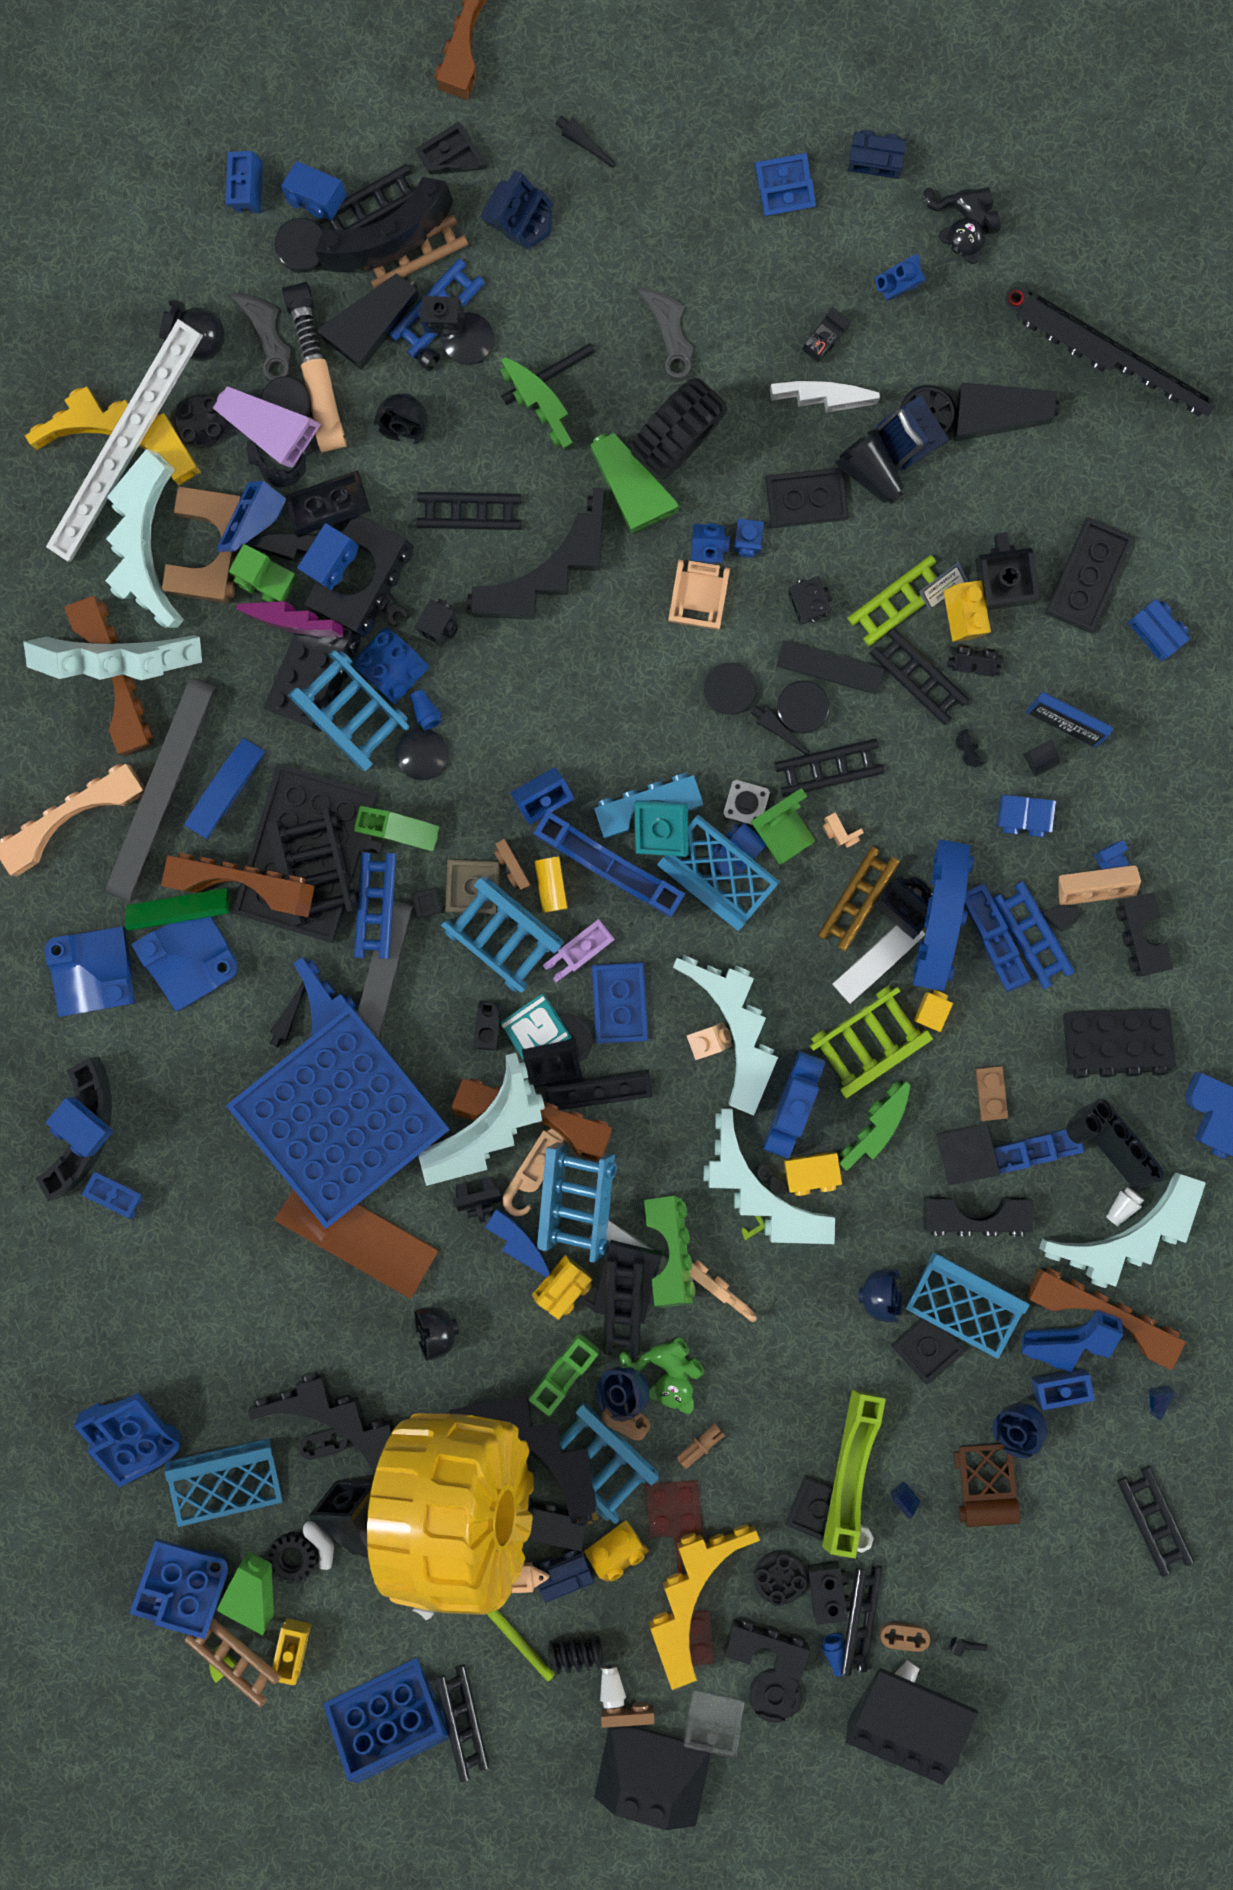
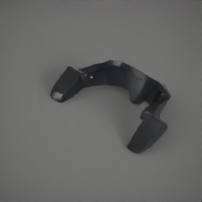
[247,440,313,487]

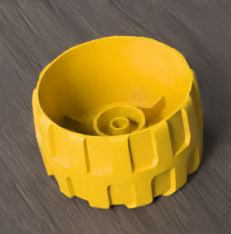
[367,1413,534,1615]

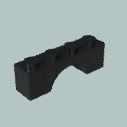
[924,1197,1033,1237]

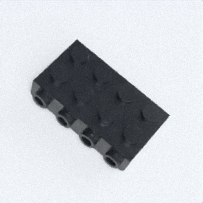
[264,619,361,732]
[1063,1009,1176,1079]

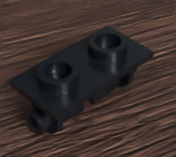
[947,644,1004,677]

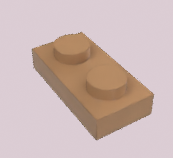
[494,839,531,890]
[975,1066,1008,1121]
[601,1702,655,1728]

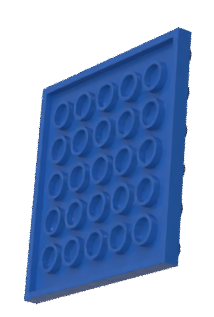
[226,1006,451,1229]

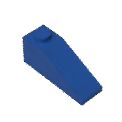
[216,481,286,552]

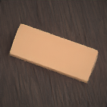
[1058,866,1141,905]

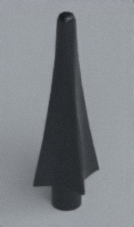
[555,115,616,168]
[750,705,810,755]
[269,982,306,1048]

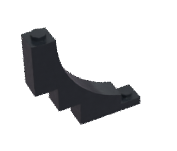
[467,487,604,620]
[449,1396,599,1526]

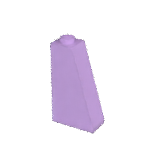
[213,386,321,468]

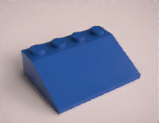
[323,1658,450,1783]

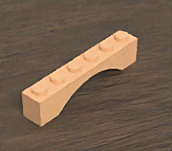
[0,763,145,876]

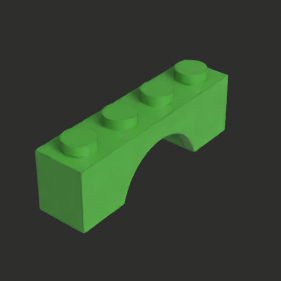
[644,1196,695,1308]

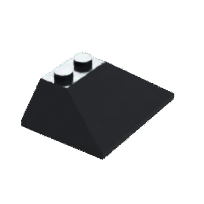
[594,1726,712,1830]

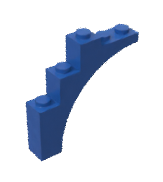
[293,957,359,1037]

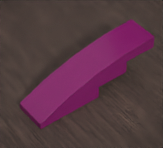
[236,601,343,637]

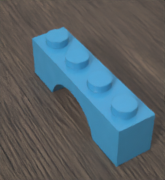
[594,773,704,839]

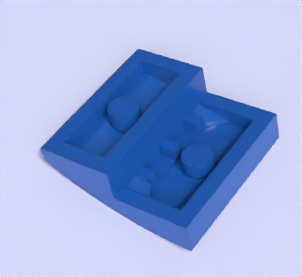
[754,153,816,216]

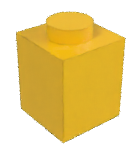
[913,990,953,1032]

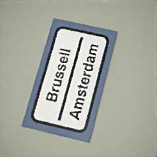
[919,562,968,610]

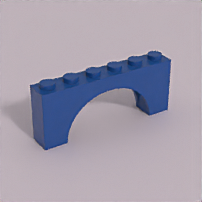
[533,811,685,918]

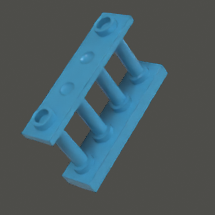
[287,650,410,771]
[441,875,565,993]
[537,1142,617,1262]
[561,1400,659,1524]

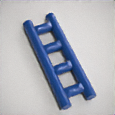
[388,258,485,359]
[354,852,397,959]
[992,881,1075,989]

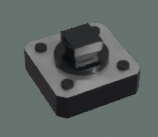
[723,780,770,826]

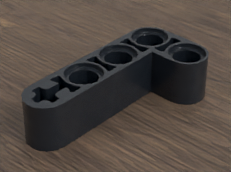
[1066,1099,1164,1191]

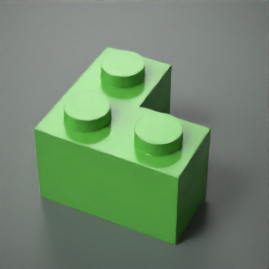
[229,544,299,602]

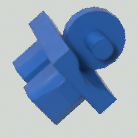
[875,255,926,300]

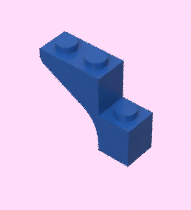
[1022,1310,1123,1372]

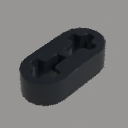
[299,1428,349,1460]

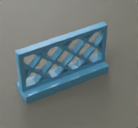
[657,815,780,931]
[905,1252,1030,1359]
[165,1438,283,1527]

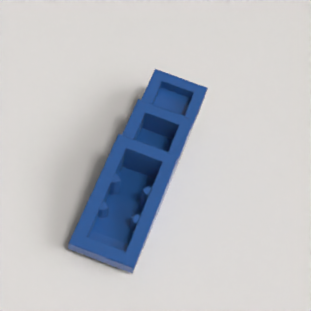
[184,738,266,839]
[964,884,1031,993]
[994,1128,1085,1173]

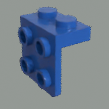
[352,627,430,705]

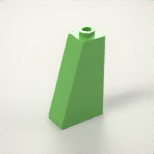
[590,433,679,534]

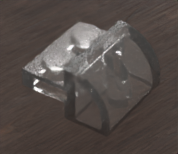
[683,1690,745,1758]

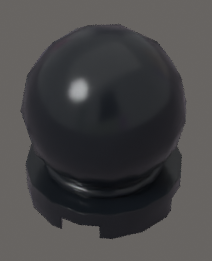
[159,299,225,361]

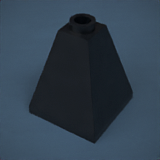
[309,1480,373,1557]

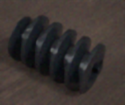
[548,1635,603,1675]

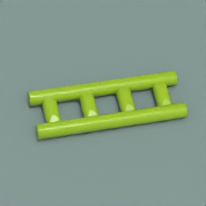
[847,555,951,647]

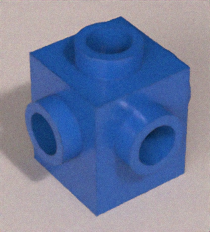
[691,523,730,563]

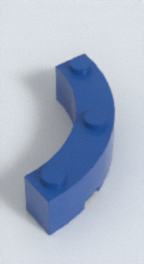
[913,839,974,991]

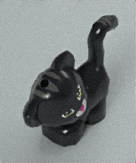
[923,187,1001,265]

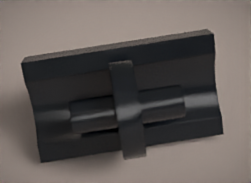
[453,1177,503,1223]

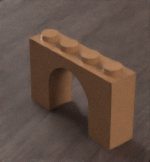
[162,487,241,604]

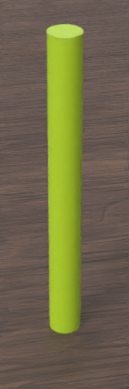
[487,1610,555,1682]

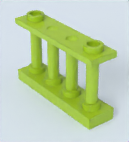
[808,985,933,1099]

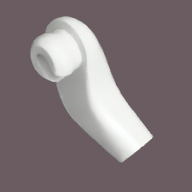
[303,1521,334,1570]

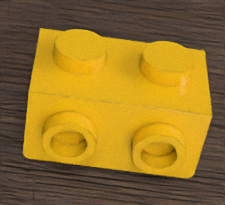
[584,1520,649,1582]

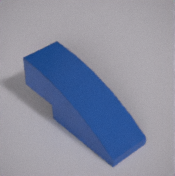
[485,1207,551,1278]

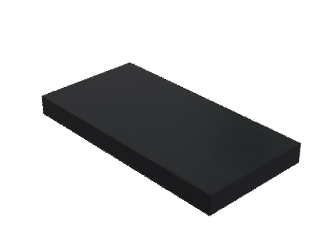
[1045,517,1135,634]

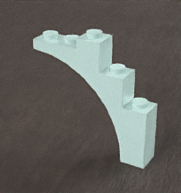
[105,449,184,628]
[24,635,202,680]
[673,955,778,1116]
[418,1053,545,1186]
[703,1107,835,1244]
[1039,1172,1206,1288]

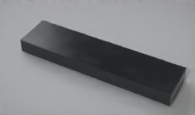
[776,640,884,694]
[545,1070,652,1110]

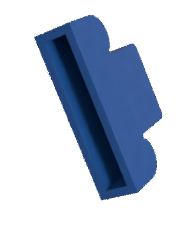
[762,1051,825,1159]
[1185,1072,1233,1159]

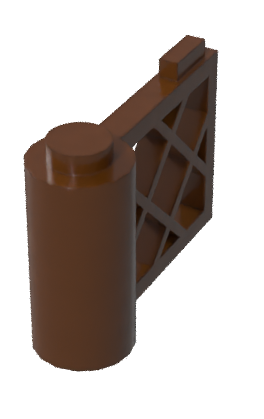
[954,1444,1020,1528]

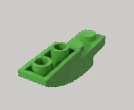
[499,357,573,451]
[838,1080,910,1171]

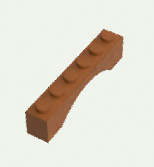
[435,0,488,100]
[64,596,154,756]
[161,852,315,917]
[452,1078,612,1162]
[1025,1267,1186,1370]

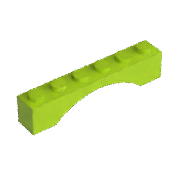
[822,1389,886,1559]

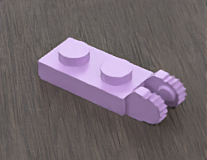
[543,919,615,983]

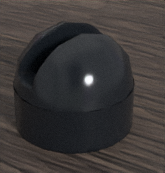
[418,347,440,371]

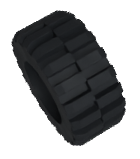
[630,377,727,480]

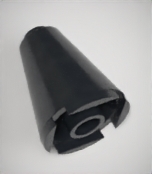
[834,428,904,504]

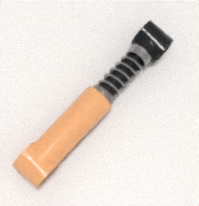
[282,282,347,453]

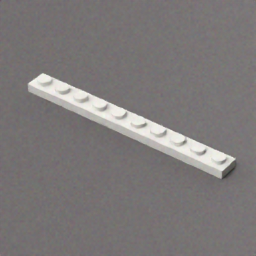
[46,319,203,561]

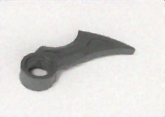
[636,287,693,381]
[230,293,291,381]

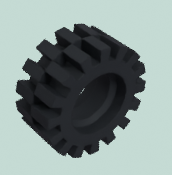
[267,1531,317,1584]

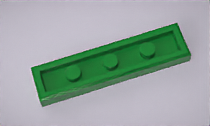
[125,888,230,931]

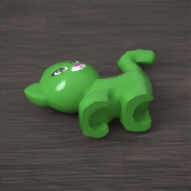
[619,1337,704,1414]

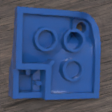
[131,916,238,1012]
[45,926,136,1017]
[74,1393,182,1487]
[129,1538,229,1639]

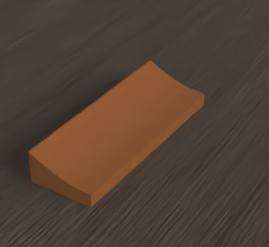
[274,1189,439,1299]

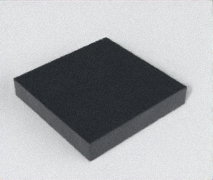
[522,1039,582,1088]
[936,1123,1001,1186]
[891,1312,966,1385]
[785,1475,833,1541]

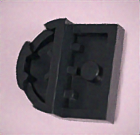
[874,876,933,940]

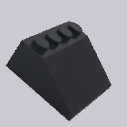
[845,1668,978,1785]

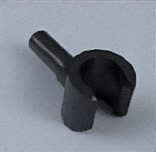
[948,1637,987,1657]

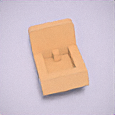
[823,812,864,848]
[687,1022,732,1060]

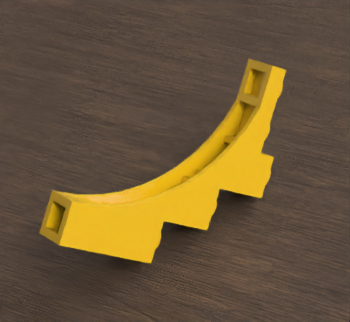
[25,386,201,485]
[648,1524,760,1690]

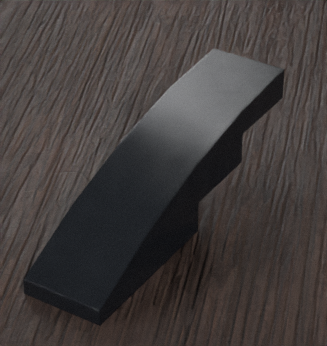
[245,534,317,563]

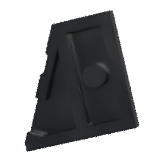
[415,121,486,175]

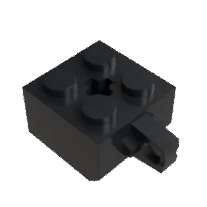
[975,532,1040,611]

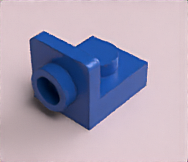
[734,519,764,558]
[1093,840,1129,870]

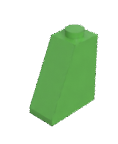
[354,806,440,851]
[216,1551,274,1635]

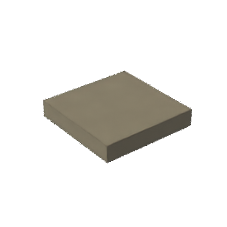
[445,860,500,914]

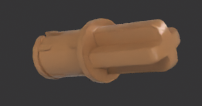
[677,1423,725,1468]

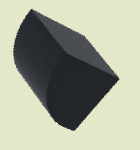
[1023,739,1060,777]

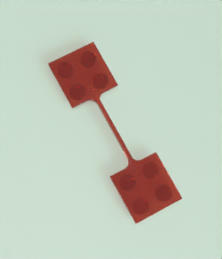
[645,1480,715,1668]

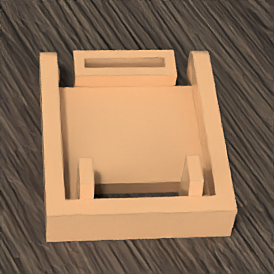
[668,560,730,630]

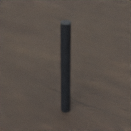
[501,343,595,405]

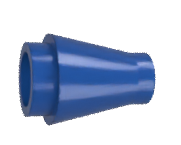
[410,690,442,730]
[822,1633,846,1676]

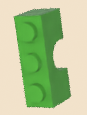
[529,1332,599,1416]

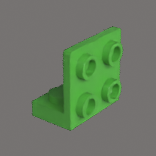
[751,788,815,865]

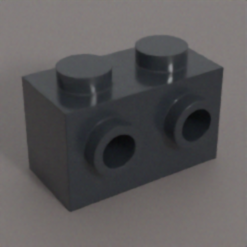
[415,599,459,647]
[807,1561,851,1625]

